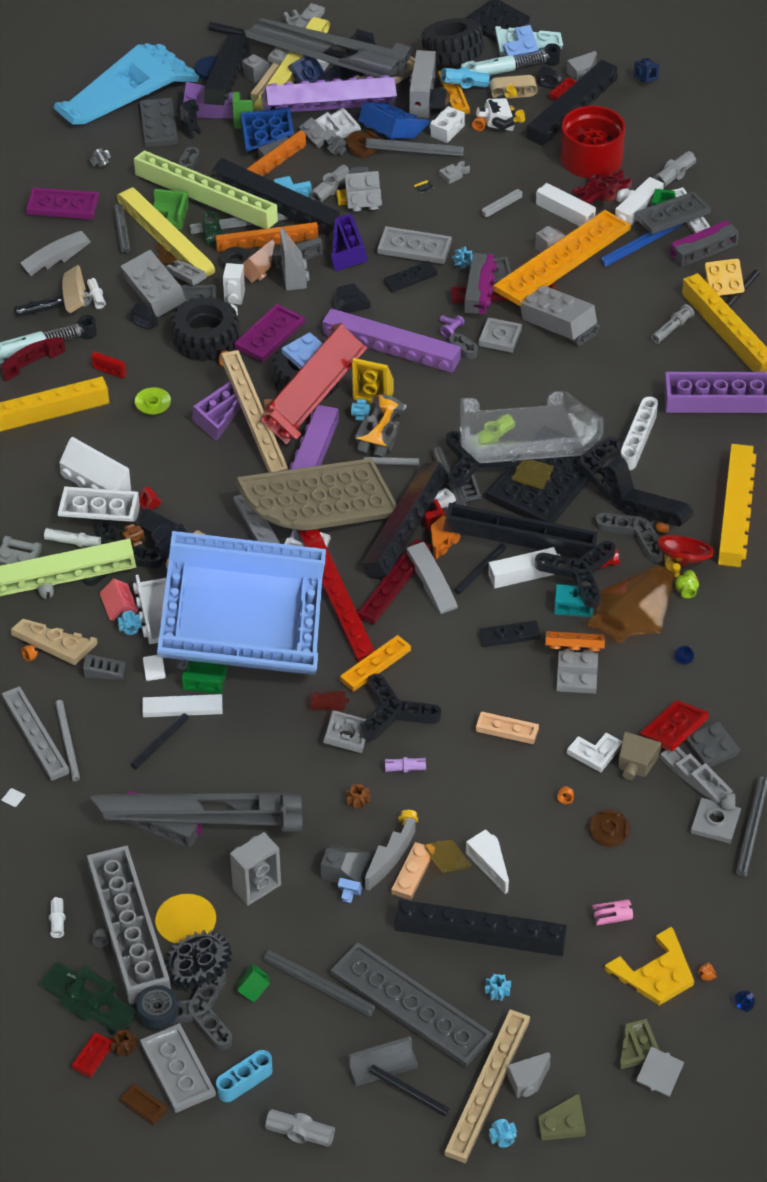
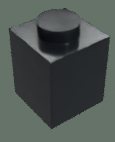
[429,87,451,113]

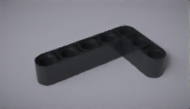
[603,456,694,527]

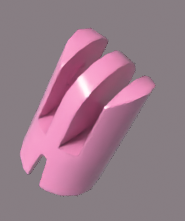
[592,899,633,926]

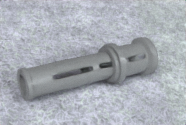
[651,304,694,344]

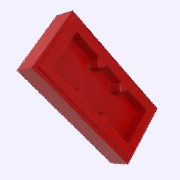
[549,77,577,101]
[91,351,127,379]
[71,1032,114,1078]

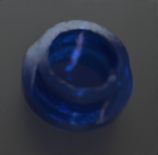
[675,646,694,664]
[734,990,755,1012]

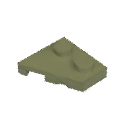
[620,1019,659,1069]
[538,1094,586,1141]

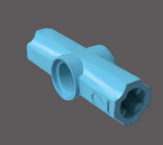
[440,67,490,89]

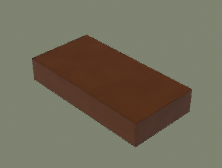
[119,1084,168,1126]

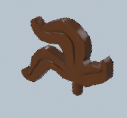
[155,244,177,265]

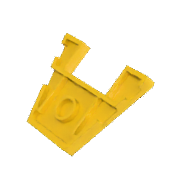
[604,927,694,1006]

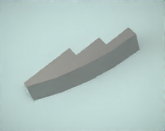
[21,231,91,276]
[407,542,458,615]
[659,747,733,804]
[365,818,415,890]

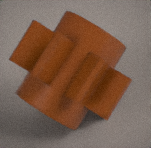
[121,523,144,547]
[346,784,370,809]

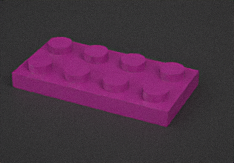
[26,187,99,219]
[234,304,305,363]

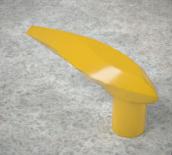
[664,554,680,578]

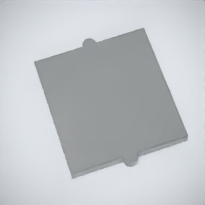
[636,1047,684,1097]

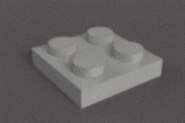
[479,317,522,353]

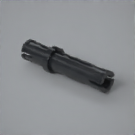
[14,295,65,317]

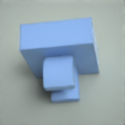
[338,878,362,903]

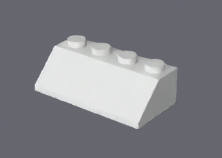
[59,437,131,491]
[58,487,140,522]

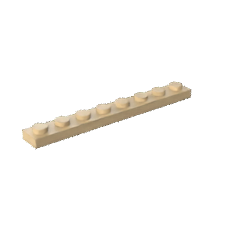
[220,350,288,473]
[445,1009,530,1164]

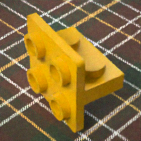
[705,259,745,296]

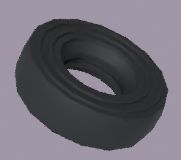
[221,247,251,270]

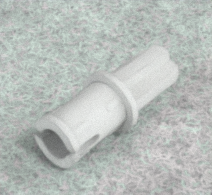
[87,278,106,309]
[49,897,66,938]

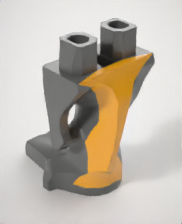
[356,394,407,457]

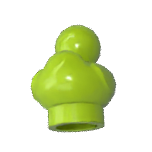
[675,570,699,599]

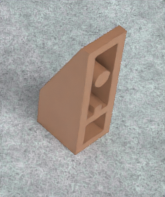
[243,239,275,283]

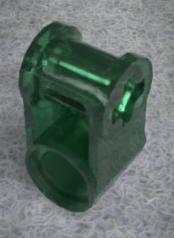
[202,211,223,246]

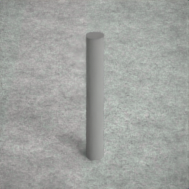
[364,457,419,466]

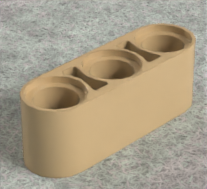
[489,75,538,98]

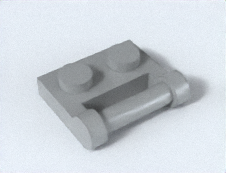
[0,536,42,566]

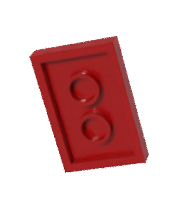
[640,700,709,752]

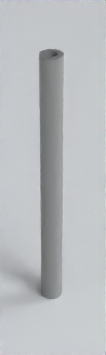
[55,700,80,782]

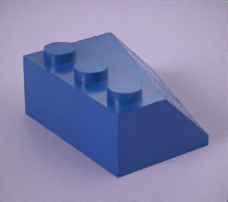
[358,102,430,140]
[241,108,294,152]

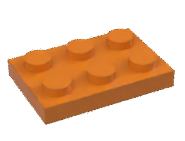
[545,631,605,651]

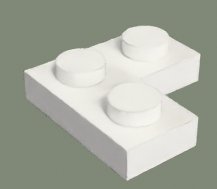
[567,733,623,773]

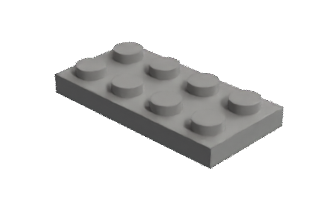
[378,226,452,264]
[140,1023,216,1113]

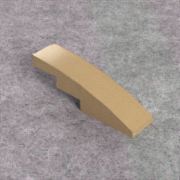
[62,265,86,313]

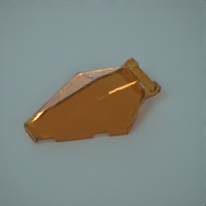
[588,565,675,643]

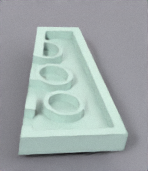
[495,26,563,56]

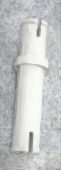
[44,528,101,548]

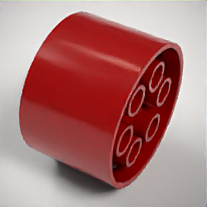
[560,105,625,178]

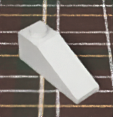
[466,829,509,894]

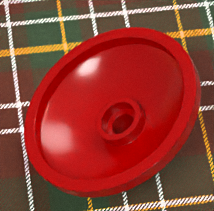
[657,535,714,565]

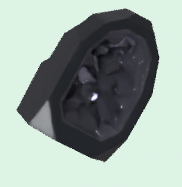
[537,66,563,89]
[130,303,158,329]

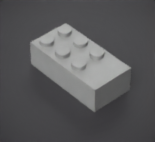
[121,250,186,317]
[520,285,597,340]

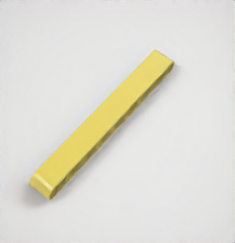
[253,17,330,112]
[117,187,215,277]

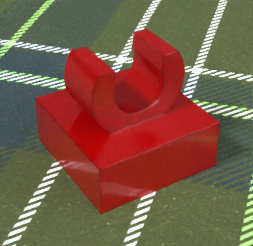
[139,487,162,511]

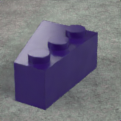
[331,213,368,271]

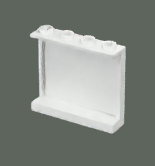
[133,575,167,644]

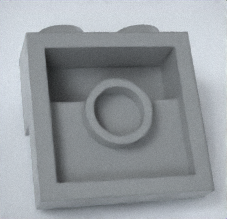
[345,171,382,211]
[557,649,598,694]

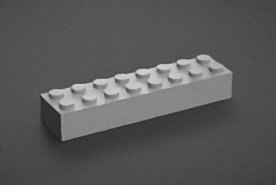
[87,845,171,1005]

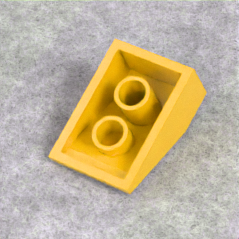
[352,358,394,403]

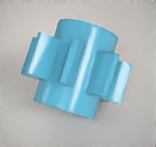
[452,247,473,269]
[351,399,371,421]
[118,611,142,635]
[485,973,511,1001]
[489,1119,517,1147]

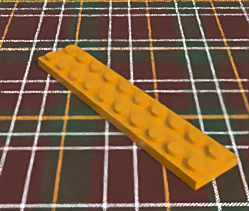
[493,210,631,306]

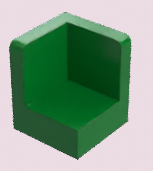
[652,189,676,206]
[236,964,270,1002]

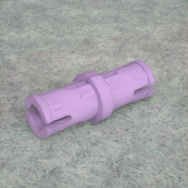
[385,757,426,773]

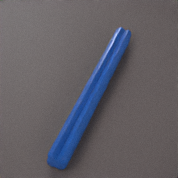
[601,224,682,266]

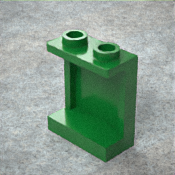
[182,661,228,694]

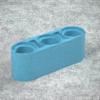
[216,1050,273,1102]

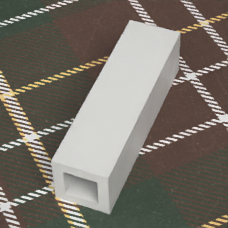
[615,177,664,226]
[536,183,596,226]
[488,547,562,589]

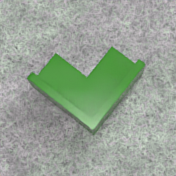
[233,92,254,128]
[153,189,189,230]

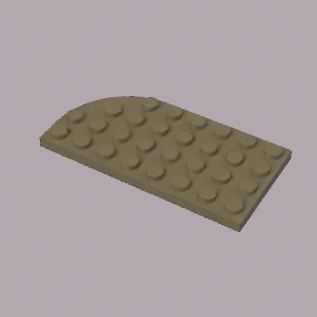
[235,458,397,530]

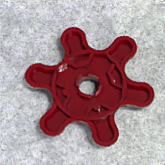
[572,169,632,204]

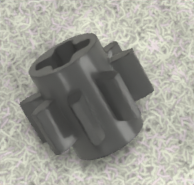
[327,135,347,156]
[90,148,111,168]

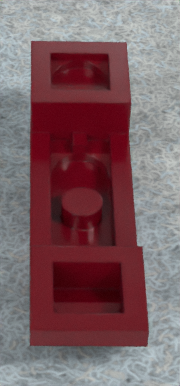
[1,337,65,382]

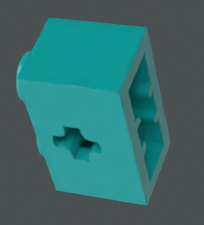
[554,585,594,617]

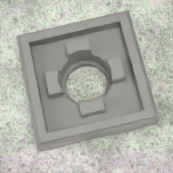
[323,710,367,753]
[691,798,741,844]

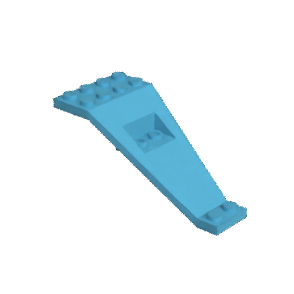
[54,43,199,124]

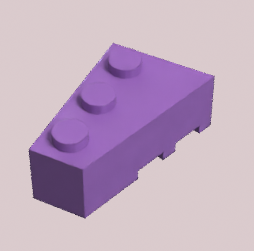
[184,82,233,118]
[192,382,241,442]

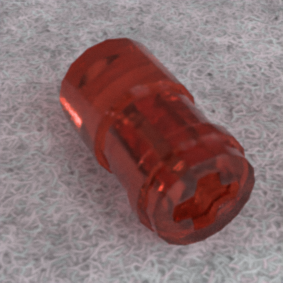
[311,691,349,711]

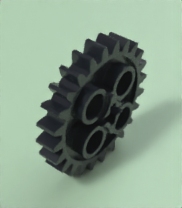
[164,930,232,989]

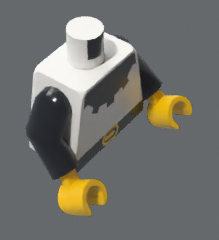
[476,84,525,131]

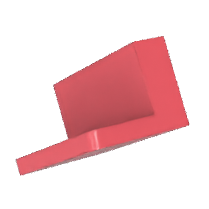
[100,578,138,621]

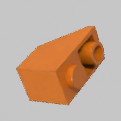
[431,515,461,560]

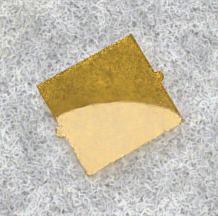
[513,457,554,489]
[424,839,471,873]

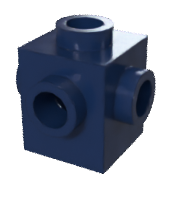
[633,58,660,83]

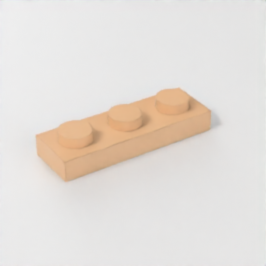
[476,712,539,744]
[392,842,434,900]

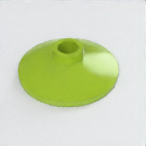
[135,387,171,415]

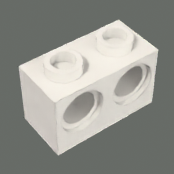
[430,106,465,143]

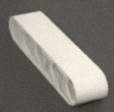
[621,397,658,470]

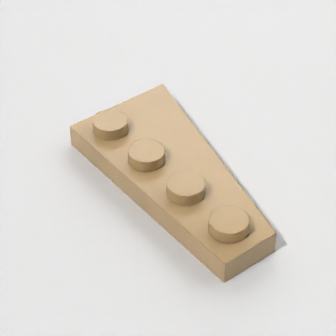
[11,619,97,665]

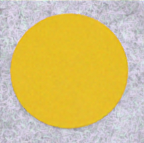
[155,894,216,944]

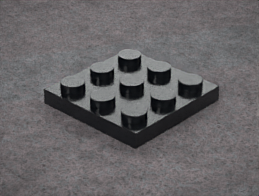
[465,0,530,42]

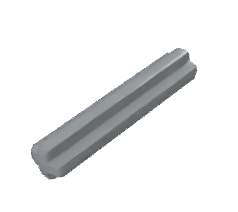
[481,189,523,218]

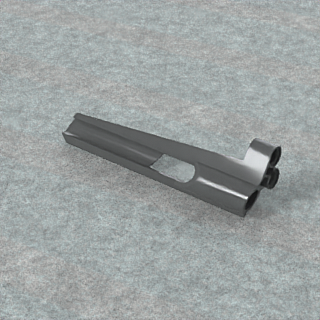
[245,18,412,78]
[91,793,302,832]

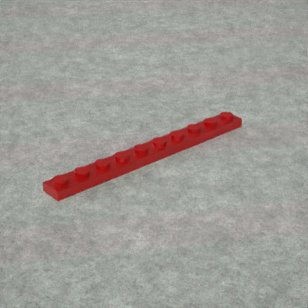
[296,529,375,663]

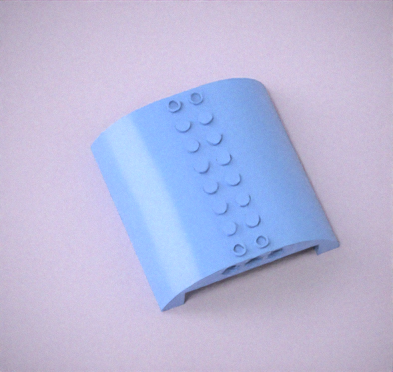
[157,531,326,675]

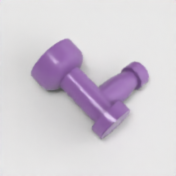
[440,315,465,339]

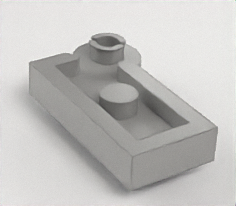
[299,117,336,148]

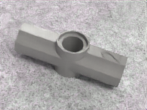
[654,151,696,187]
[309,165,350,203]
[265,1109,335,1147]

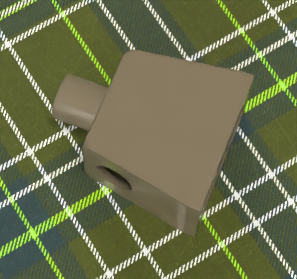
[618,732,661,780]

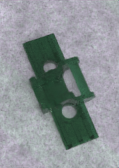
[39,961,137,1033]

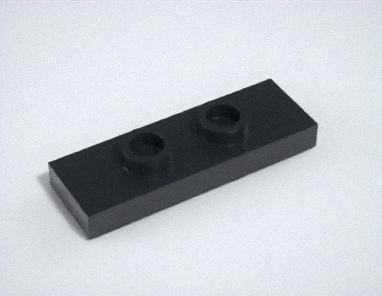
[384,261,437,293]
[480,620,541,647]

